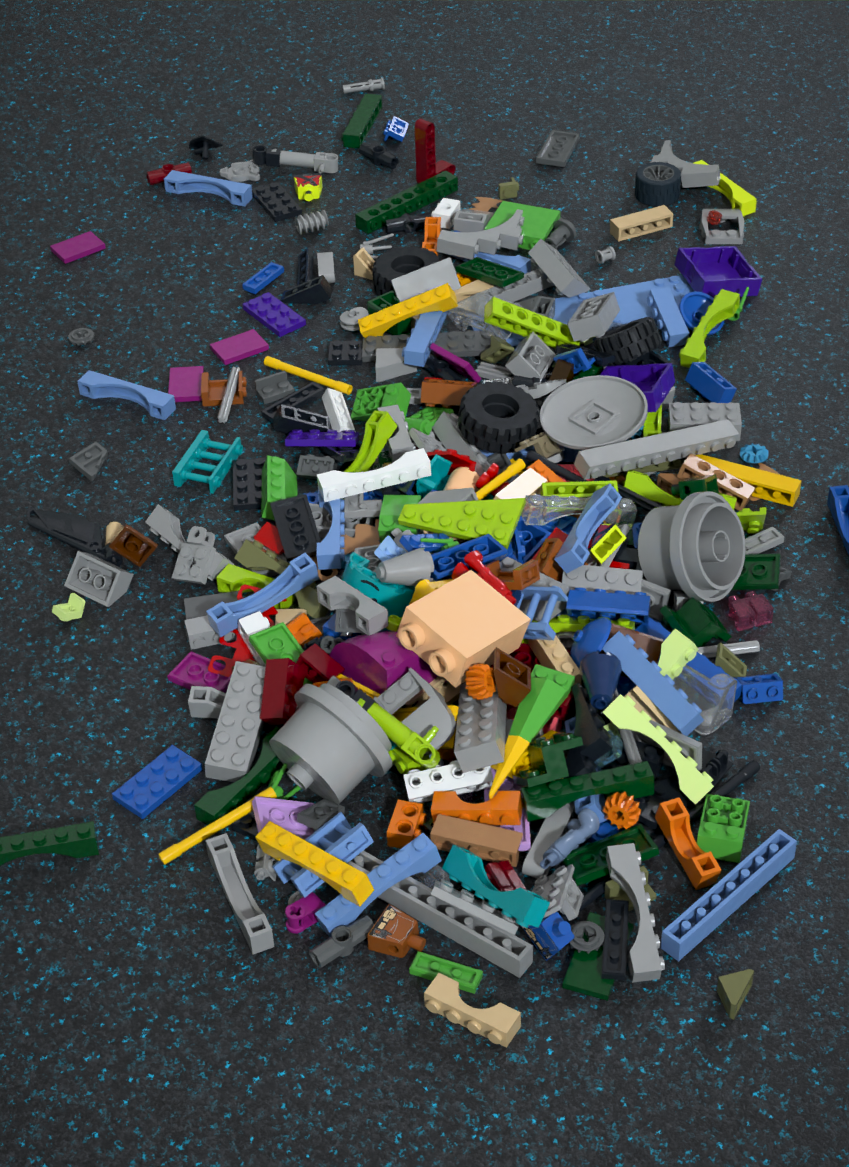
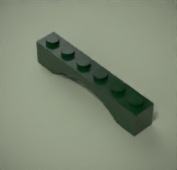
[194,727,283,825]
[521,761,654,821]
[0,821,99,866]

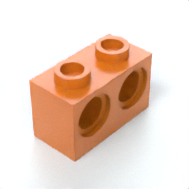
[387,800,427,849]

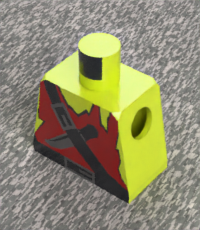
[294,173,323,201]
[588,524,626,564]

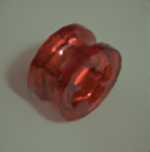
[707,210,722,225]

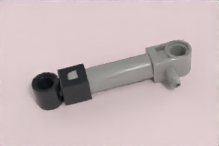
[253,145,338,173]

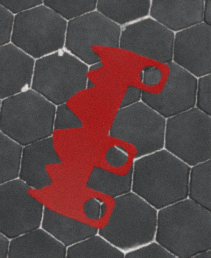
[208,584,287,677]

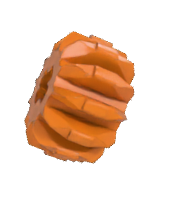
[464,664,496,700]
[602,791,641,830]

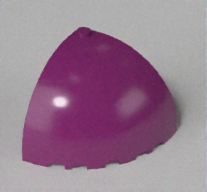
[330,631,447,704]

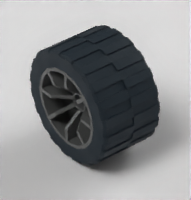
[635,162,681,207]

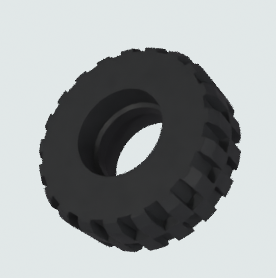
[372,246,441,298]
[458,382,540,454]

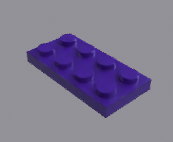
[242,292,306,337]
[285,429,359,447]

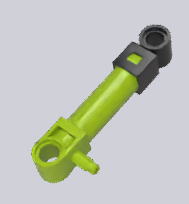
[336,680,440,769]

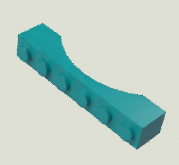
[442,844,550,928]

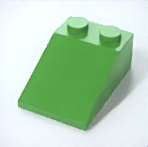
[378,495,421,543]

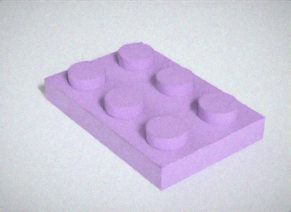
[252,796,314,840]

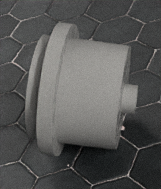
[638,491,745,602]
[269,683,393,805]

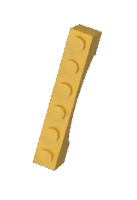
[358,283,458,338]
[255,821,374,907]

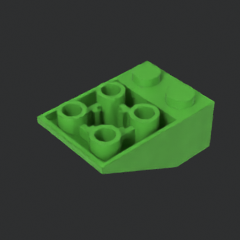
[351,382,411,421]
[697,794,750,863]

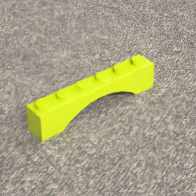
[694,160,757,216]

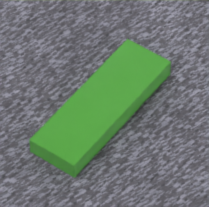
[409,951,483,994]

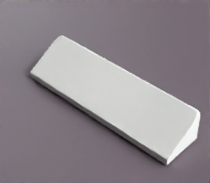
[322,388,356,432]

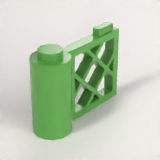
[404,407,454,435]

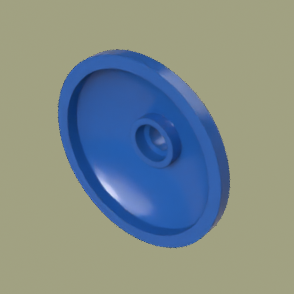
[679,292,725,335]
[570,617,612,670]

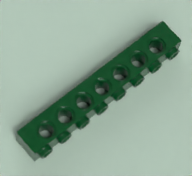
[355,170,458,234]

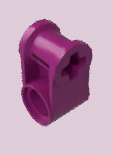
[285,892,326,934]

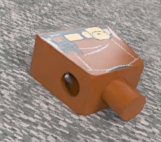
[367,904,426,958]

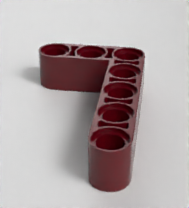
[414,118,456,184]

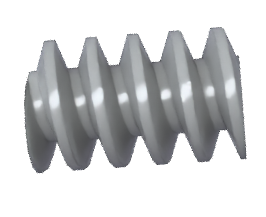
[295,210,329,235]

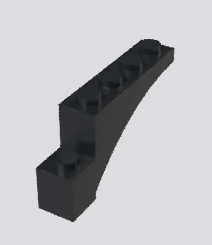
[564,683,613,779]

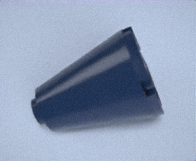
[580,651,622,709]

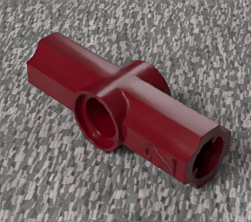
[146,162,192,185]

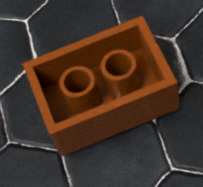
[421,378,477,408]

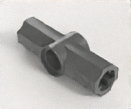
[309,915,374,968]

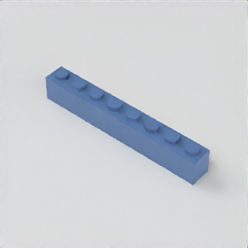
[661,829,797,962]

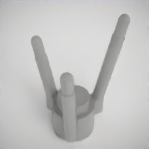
[360,233,394,259]

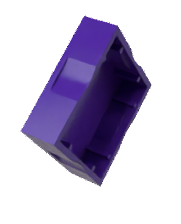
[674,246,762,298]
[600,363,675,412]

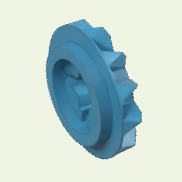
[740,443,769,463]

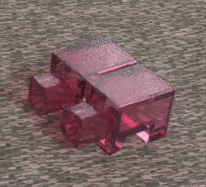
[728,591,774,631]

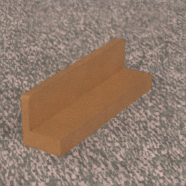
[430,814,523,867]

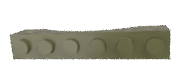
[234,539,329,619]

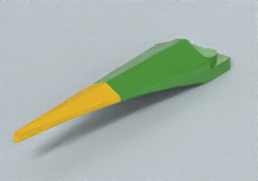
[489,664,575,799]

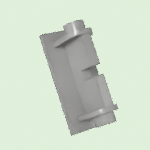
[254,844,278,881]

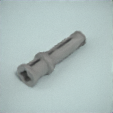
[343,77,385,94]

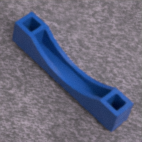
[827,485,849,555]

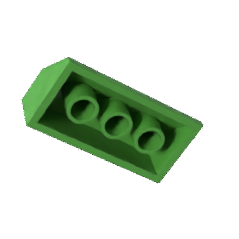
[261,455,297,520]

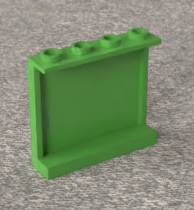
[484,201,560,250]

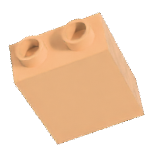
[396,570,531,688]

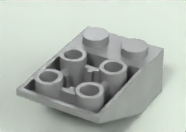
[454,209,494,232]

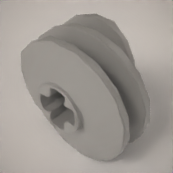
[340,307,369,331]

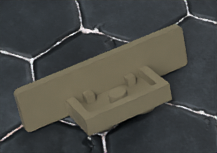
[514,432,565,458]

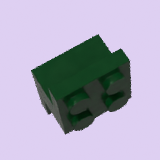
[660,598,732,648]
[513,732,583,787]

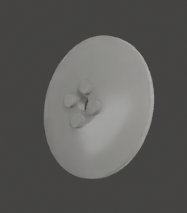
[540,375,648,450]

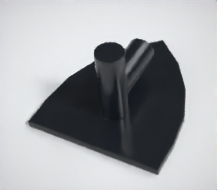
[189,135,223,159]

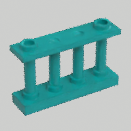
[172,430,243,494]

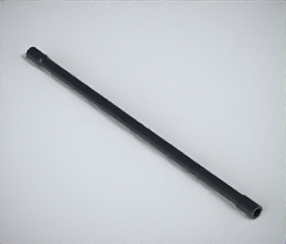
[559,760,761,922]

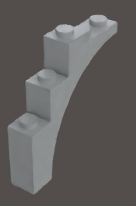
[650,140,721,188]
[436,209,525,260]

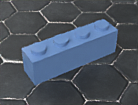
[647,287,689,347]

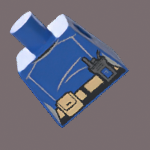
[521,912,575,961]

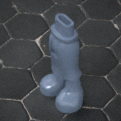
[540,808,600,869]

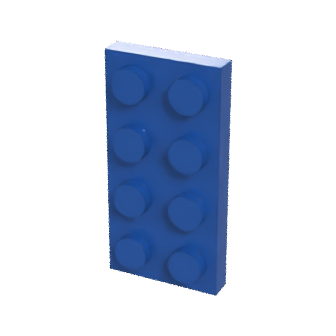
[112,745,203,819]

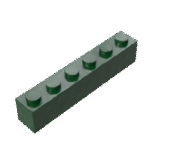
[341,93,382,149]

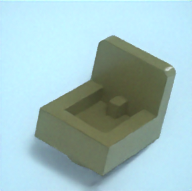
[498,177,519,200]

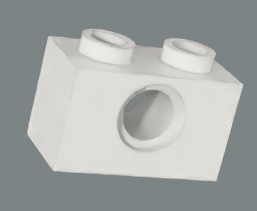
[431,198,461,229]

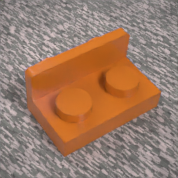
[286,613,323,646]

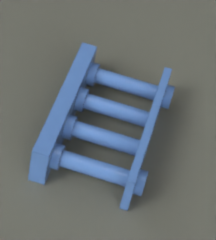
[510,586,569,641]
[272,812,374,898]

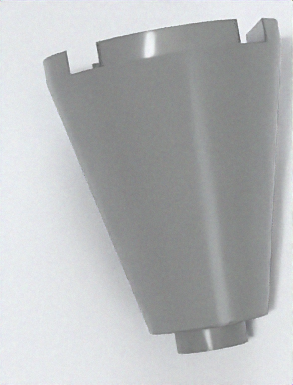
[376,548,434,587]

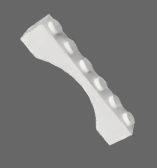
[317,448,431,502]

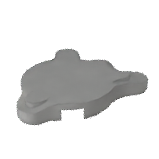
[219,159,260,182]

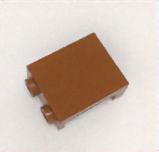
[201,371,247,406]
[536,538,588,583]
[477,560,540,590]

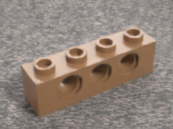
[677,454,755,511]

